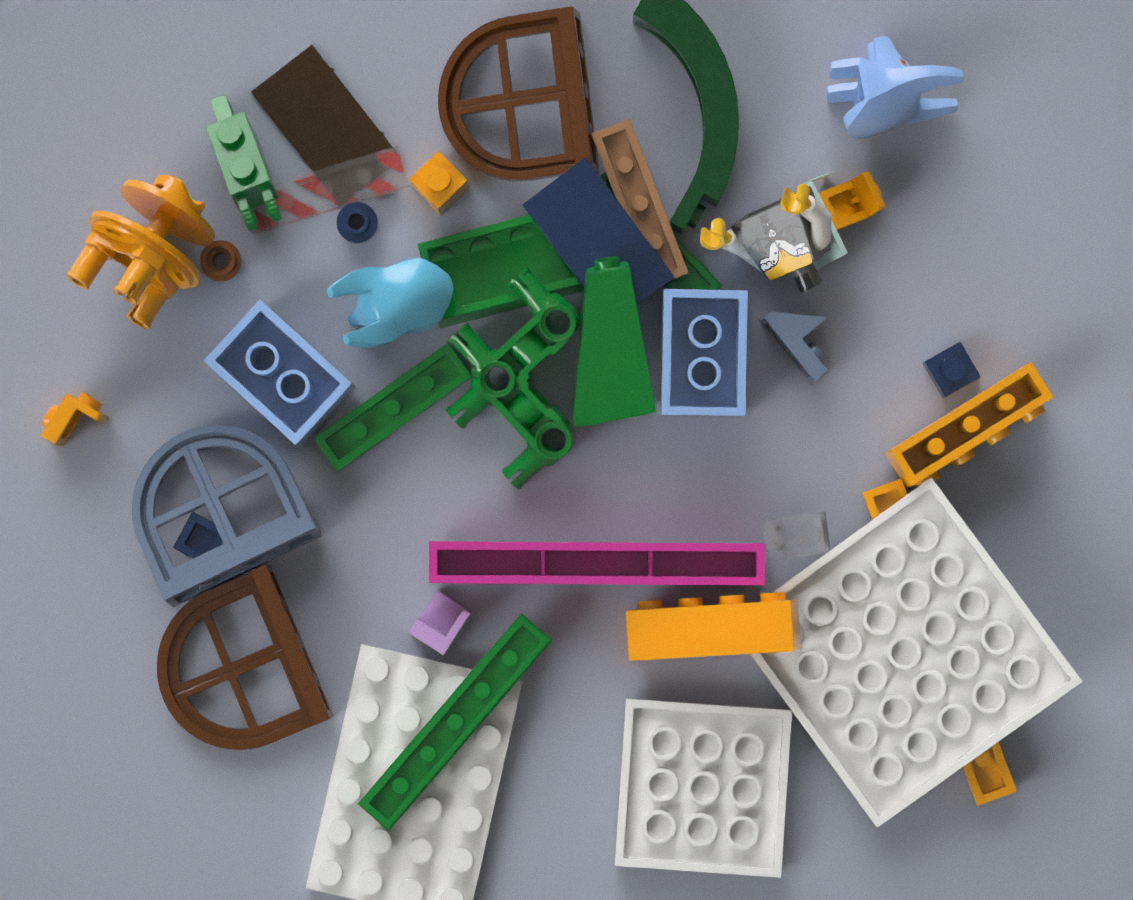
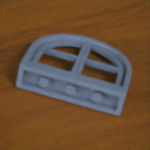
[132,425,322,607]

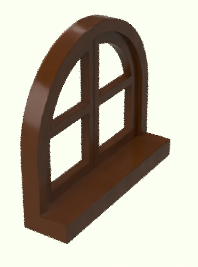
[438,6,600,182]
[157,565,334,750]

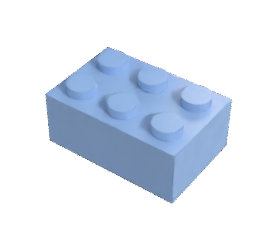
[660,289,748,416]
[204,300,356,447]

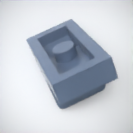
[760,312,828,384]

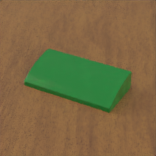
[417,215,584,329]

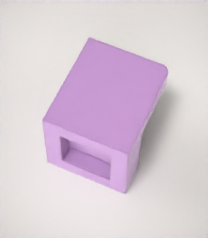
[408,592,472,655]

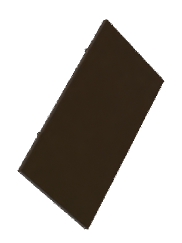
[251,45,402,207]

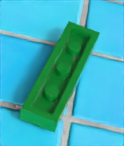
[313,343,472,472]

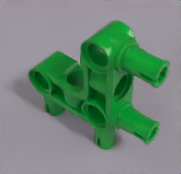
[446,267,581,489]

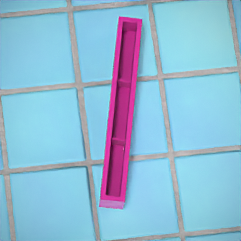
[429,541,765,585]

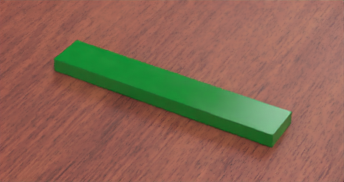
[358,613,553,831]

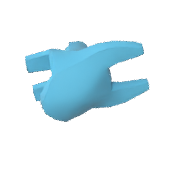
[327,258,454,348]

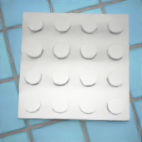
[614,698,792,878]

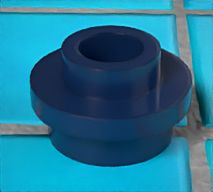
[336,202,378,244]

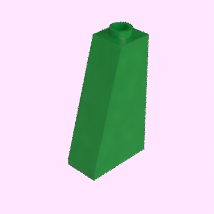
[571,256,656,428]

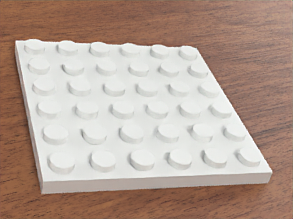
[751,477,1083,828]

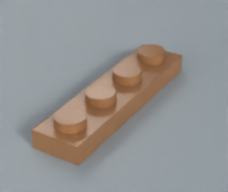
[591,119,689,283]

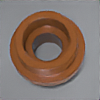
[200,240,242,282]

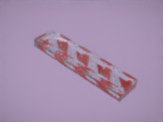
[252,146,410,235]

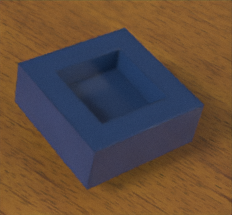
[923,341,981,398]
[173,511,223,559]

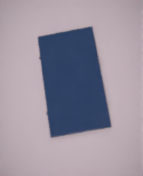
[522,157,674,305]

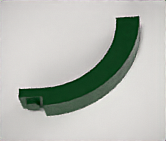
[632,0,739,235]

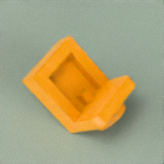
[819,171,885,231]
[41,392,109,446]

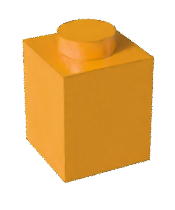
[409,151,470,216]

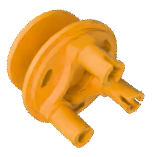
[67,175,215,330]

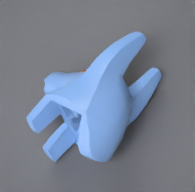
[826,36,964,139]

